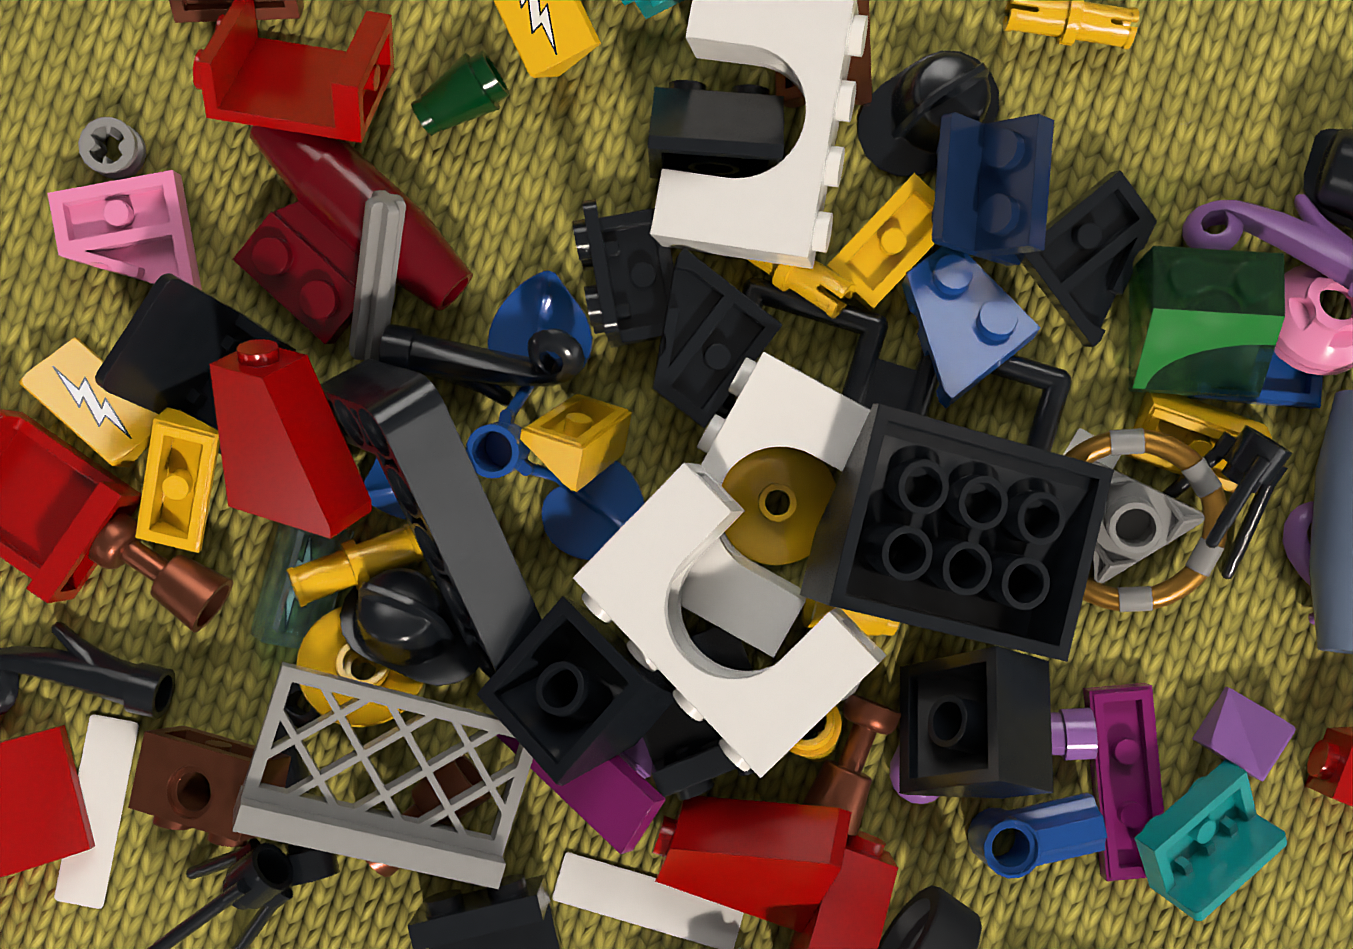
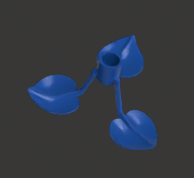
[363,271,645,560]

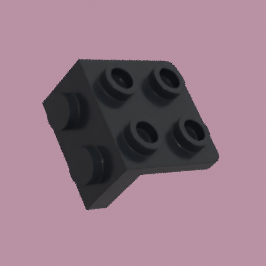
[572,199,674,348]
[95,273,296,454]
[643,626,755,800]
[407,874,562,949]

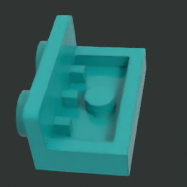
[1135,759,1287,921]

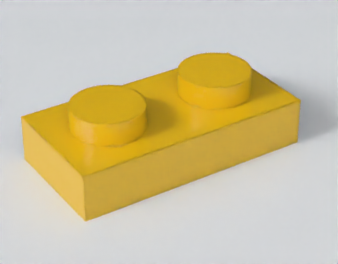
[826,173,935,311]

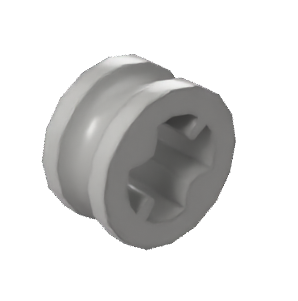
[78,117,146,180]

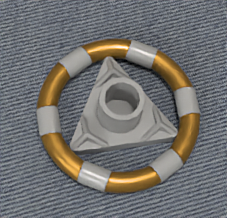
[1064,428,1228,612]

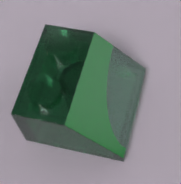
[1128,246,1285,399]

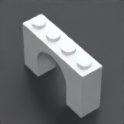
[650,0,868,269]
[681,352,870,658]
[573,463,887,778]

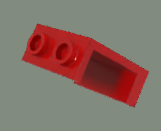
[193,0,394,143]

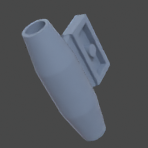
[1309,389,1353,654]

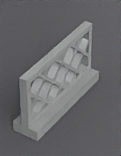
[232,662,533,889]

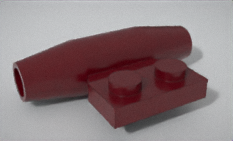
[232,126,473,344]

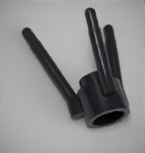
[1162,425,1292,579]
[147,838,294,949]

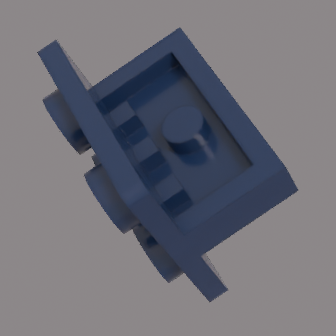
[932,112,1054,266]

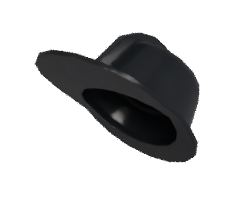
[858,51,999,177]
[1303,129,1353,231]
[340,567,479,686]

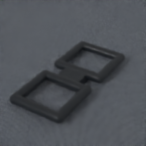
[711,277,1072,452]

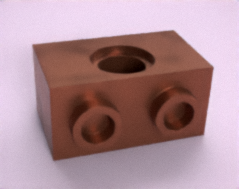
[128,725,291,847]

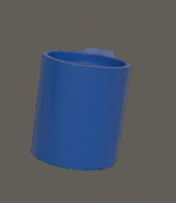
[968,793,1108,878]

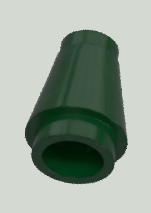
[411,50,510,136]

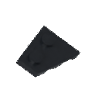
[1015,170,1157,347]
[651,248,782,428]

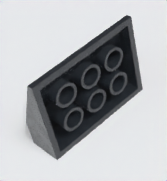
[800,403,1114,662]

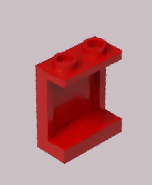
[0,409,142,603]

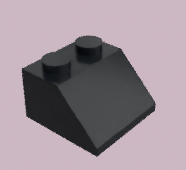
[648,80,784,179]
[477,596,675,786]
[899,646,1054,799]

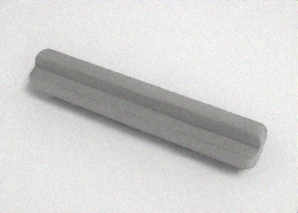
[349,190,406,361]

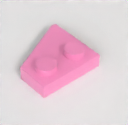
[47,170,202,290]

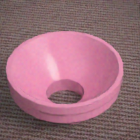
[1260,264,1353,376]

